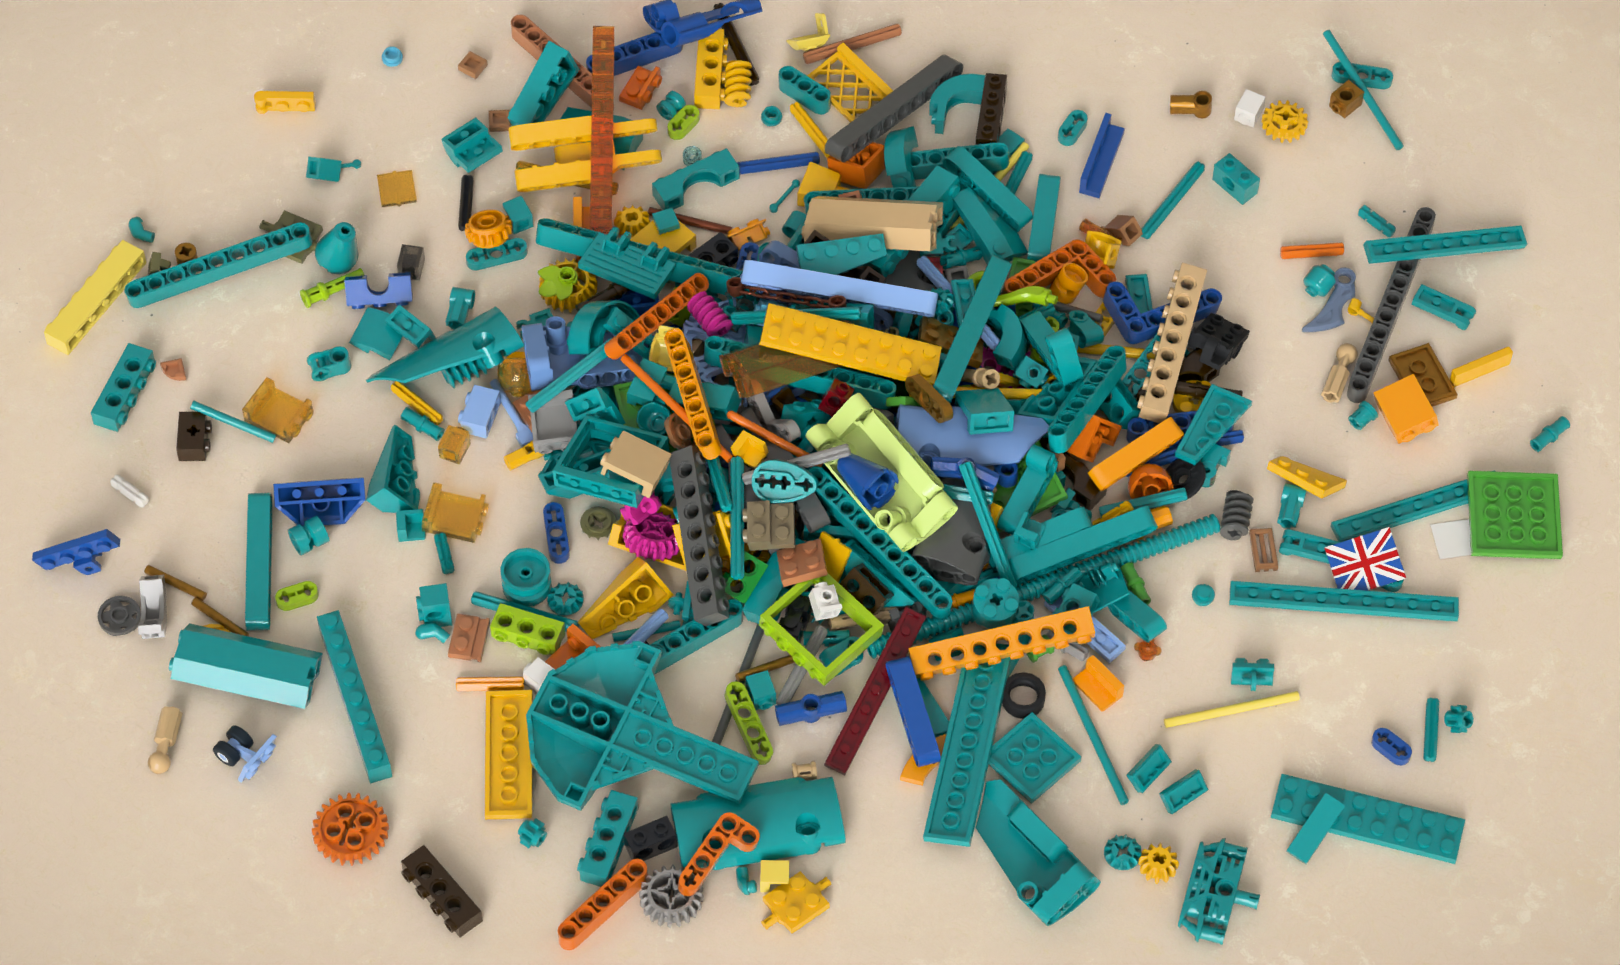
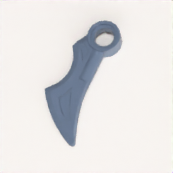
[1302,267,1356,332]

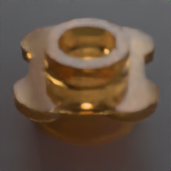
[1134,639,1161,661]

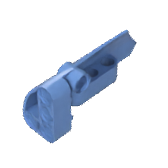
[522,316,673,391]
[894,404,1049,468]

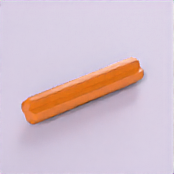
[1280,242,1344,259]

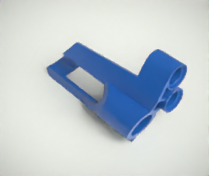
[643,0,763,48]

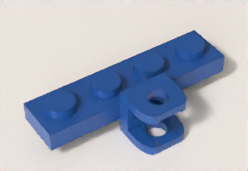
[32,529,120,575]

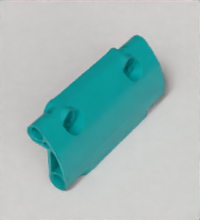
[670,777,846,870]

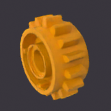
[465,210,512,249]

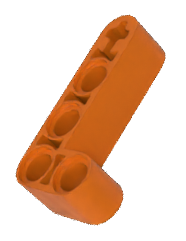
[678,812,760,896]

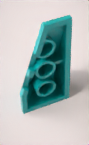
[953,187,1028,264]
[1017,359,1096,437]

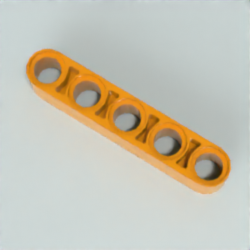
[1087,417,1185,492]

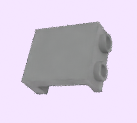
[528,390,577,454]

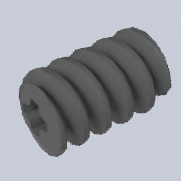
[1220,490,1254,540]

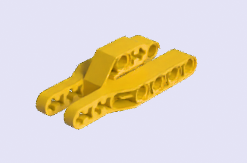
[508,115,662,192]

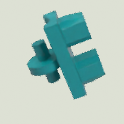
[668,581,694,626]
[1231,658,1274,691]

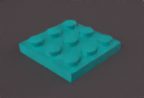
[989,712,1081,804]

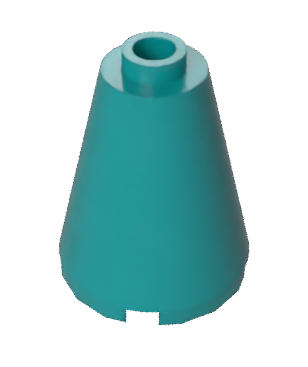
[315,222,358,274]

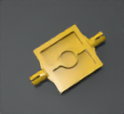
[761,871,831,933]

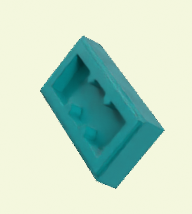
[1126,744,1172,793]
[1159,769,1209,814]

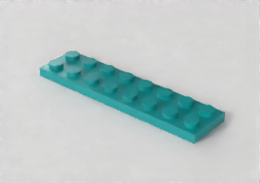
[1271,774,1465,864]

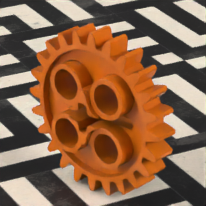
[312,793,389,866]

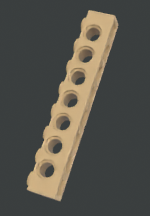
[1137,262,1207,423]

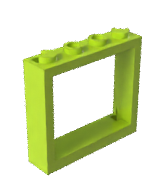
[759,574,884,686]

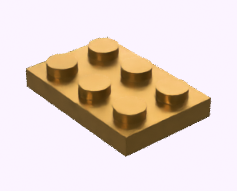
[918,316,984,369]

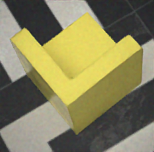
[760,860,789,892]

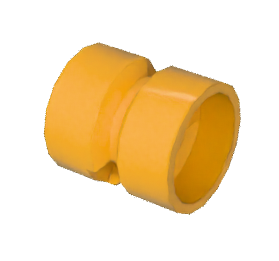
[1049,263,1088,304]

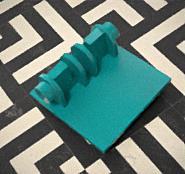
[1075,562,1130,613]

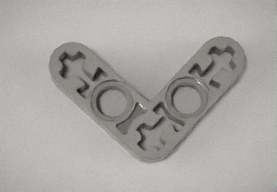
[742,379,801,442]

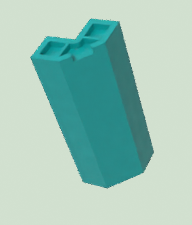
[169,623,323,709]

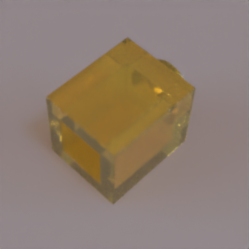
[438,425,471,465]

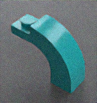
[929,74,985,134]
[884,126,919,187]
[986,304,1027,371]

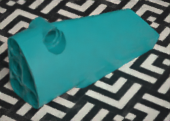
[366,306,524,383]

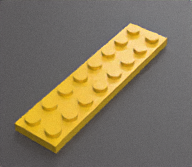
[759,303,942,386]

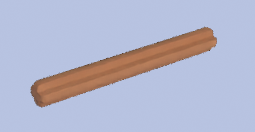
[803,24,902,64]

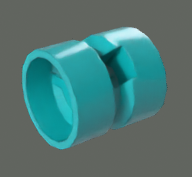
[288,516,330,555]

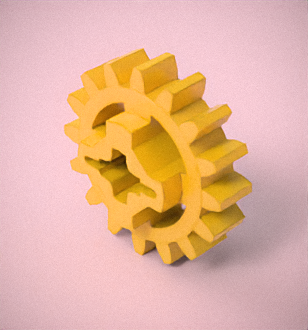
[1262,100,1308,143]

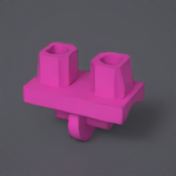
[620,491,662,525]

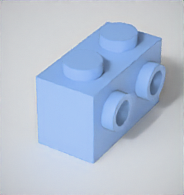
[458,385,501,439]

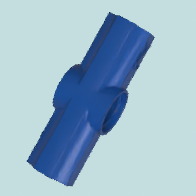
[775,691,847,726]

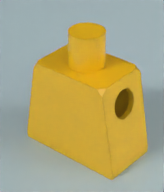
[797,162,850,207]

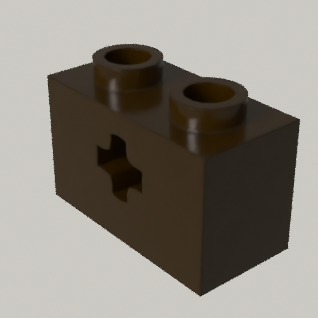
[176,412,212,461]

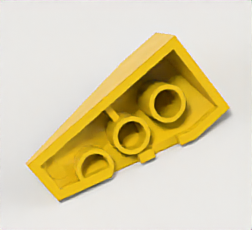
[577,557,673,639]

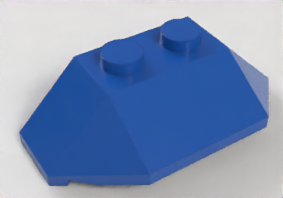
[273,478,366,526]

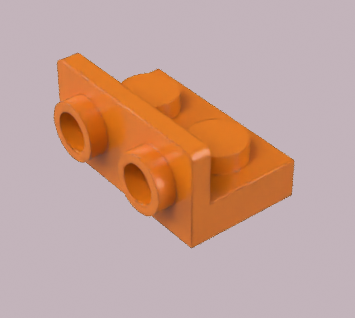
[619,66,662,110]

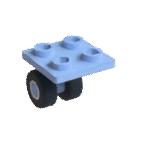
[213,725,277,783]

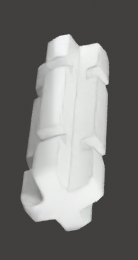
[110,475,149,507]

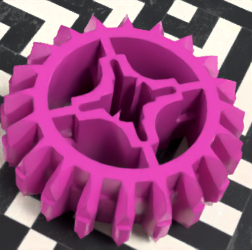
[623,512,680,561]

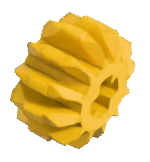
[614,204,650,237]
[1138,842,1179,884]

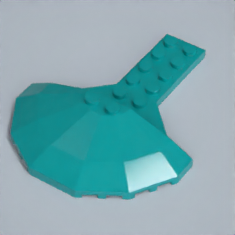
[526,641,759,811]

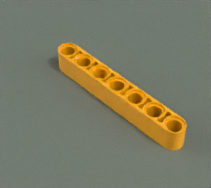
[664,328,722,460]

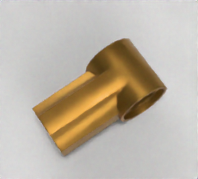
[1170,91,1212,118]

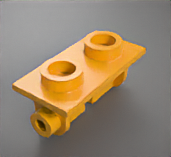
[727,218,770,251]

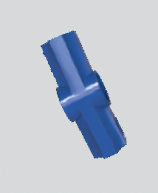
[930,457,1000,491]

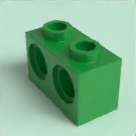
[723,550,768,604]

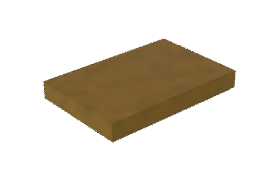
[1388,343,1458,407]

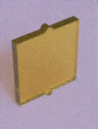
[377,170,417,207]

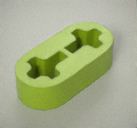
[667,105,700,140]
[275,581,318,611]

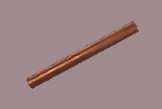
[648,207,732,235]

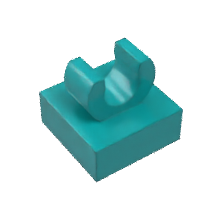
[1050,488,1080,514]

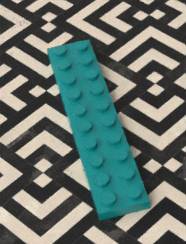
[923,643,1011,847]

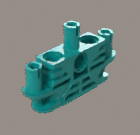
[1178,838,1260,945]

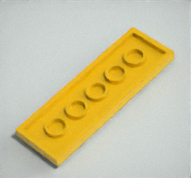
[485,690,533,820]

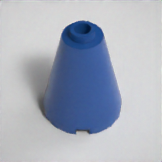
[837,453,899,510]

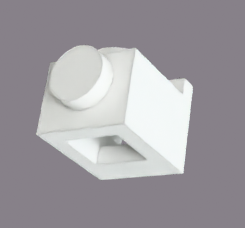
[808,582,842,621]

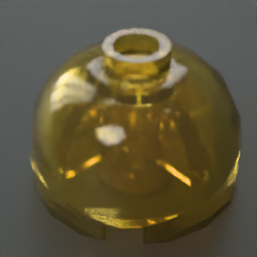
[497,358,532,397]

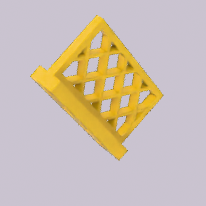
[807,43,893,123]

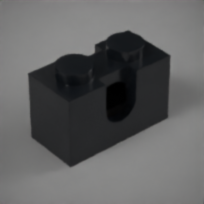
[779,595,812,643]

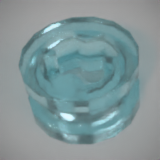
[683,146,702,166]

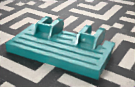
[578,226,676,299]

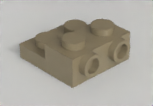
[742,500,795,551]

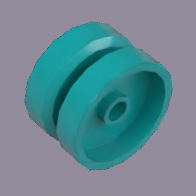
[500,548,552,607]

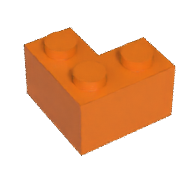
[827,142,885,189]
[1066,414,1122,463]

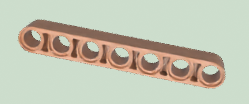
[511,15,614,114]

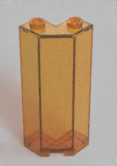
[719,320,851,398]

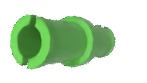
[1121,563,1151,605]

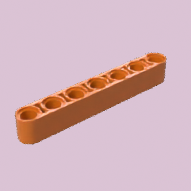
[604,273,709,360]

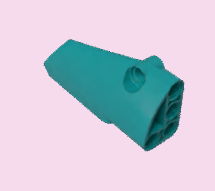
[975,779,1101,926]

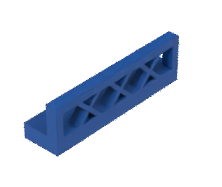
[1079,113,1125,199]

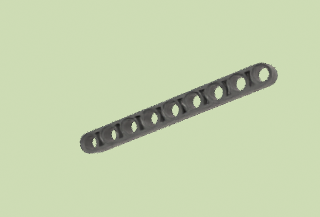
[824,55,963,162]

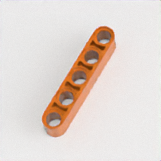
[558,859,648,950]

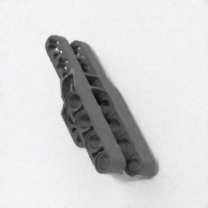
[715,407,831,555]

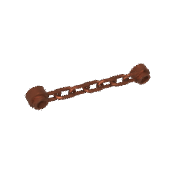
[726,277,847,308]

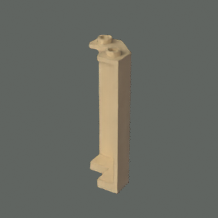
[802,196,943,251]

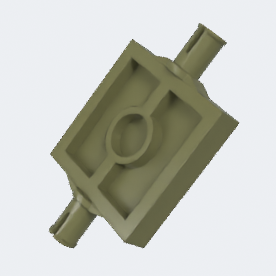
[259,210,323,264]

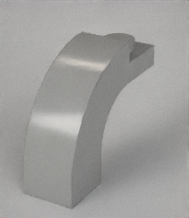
[138,575,167,639]

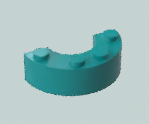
[567,300,640,354]

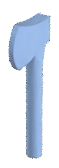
[490,379,533,447]

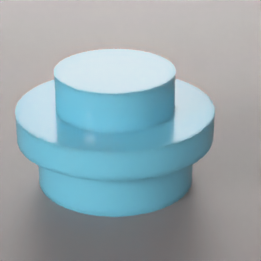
[382,47,403,67]

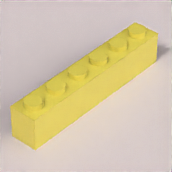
[44,240,146,355]

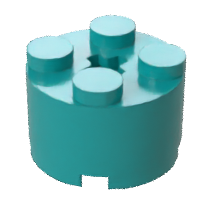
[971,578,1019,630]

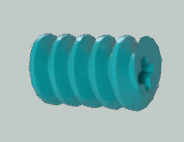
[441,359,487,389]

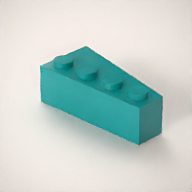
[507,41,580,126]

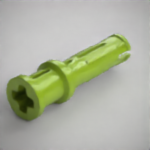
[300,268,365,308]

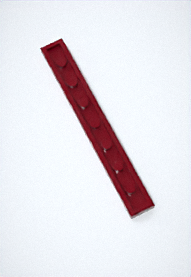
[824,607,926,776]

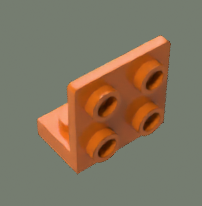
[545,624,601,670]

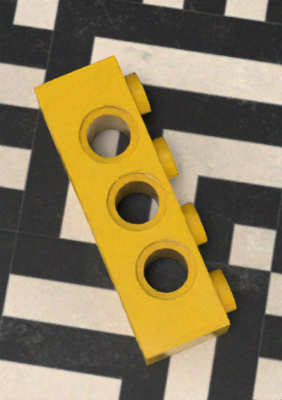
[694,29,728,109]

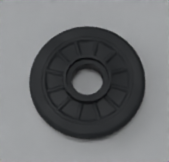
[1166,459,1206,499]

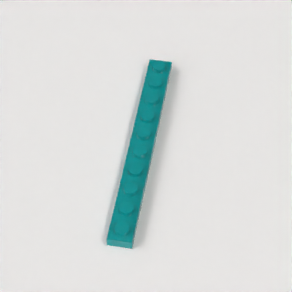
[1229,581,1459,622]

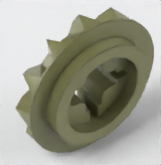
[580,506,616,540]

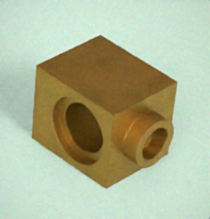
[1329,80,1364,119]

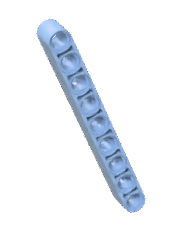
[741,260,938,317]

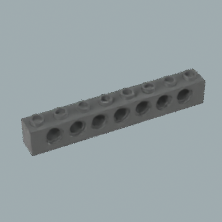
[670,445,730,626]

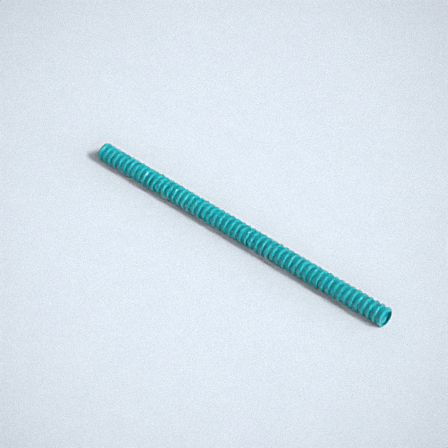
[867,514,1220,659]

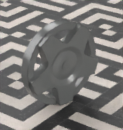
[98,596,141,636]

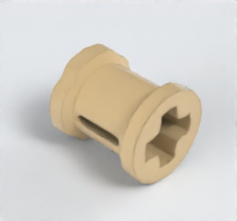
[792,761,817,780]

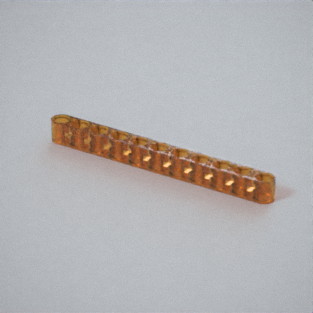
[590,26,614,234]

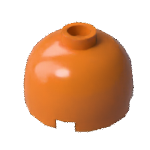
[1128,464,1174,509]

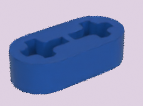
[1371,728,1412,766]

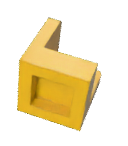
[730,430,769,469]

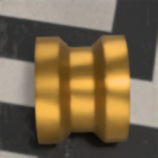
[175,242,198,265]

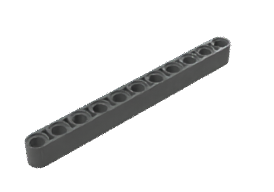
[1347,207,1436,403]

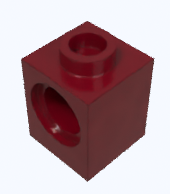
[818,378,854,417]

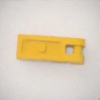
[254,91,316,114]

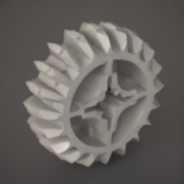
[639,865,704,928]

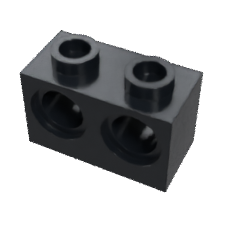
[688,232,738,267]
[624,816,677,861]

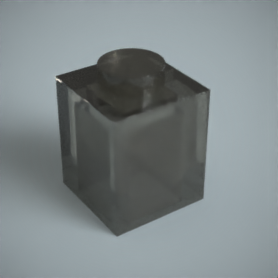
[397,244,425,280]

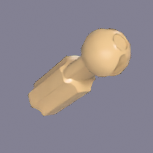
[1321,343,1358,403]
[148,706,183,774]

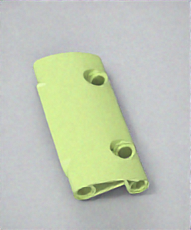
[805,393,958,552]

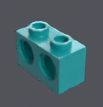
[1099,379,1140,429]

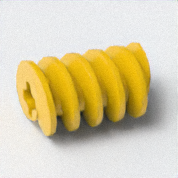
[724,60,752,107]

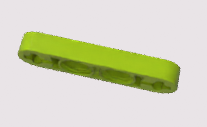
[724,681,773,765]

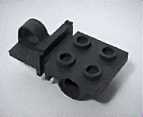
[1187,313,1250,371]

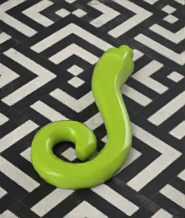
[967,270,1058,307]

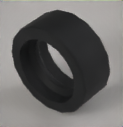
[1002,672,1046,719]

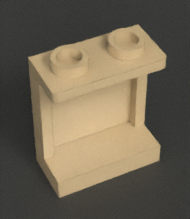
[600,431,672,498]

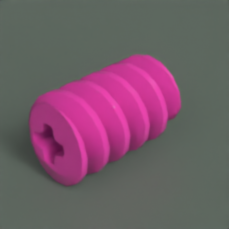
[687,291,733,337]

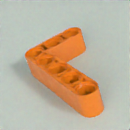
[1001,239,1116,305]

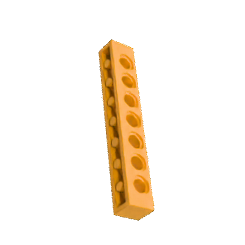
[909,606,1095,681]

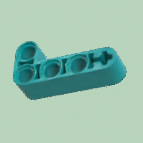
[997,444,1058,535]

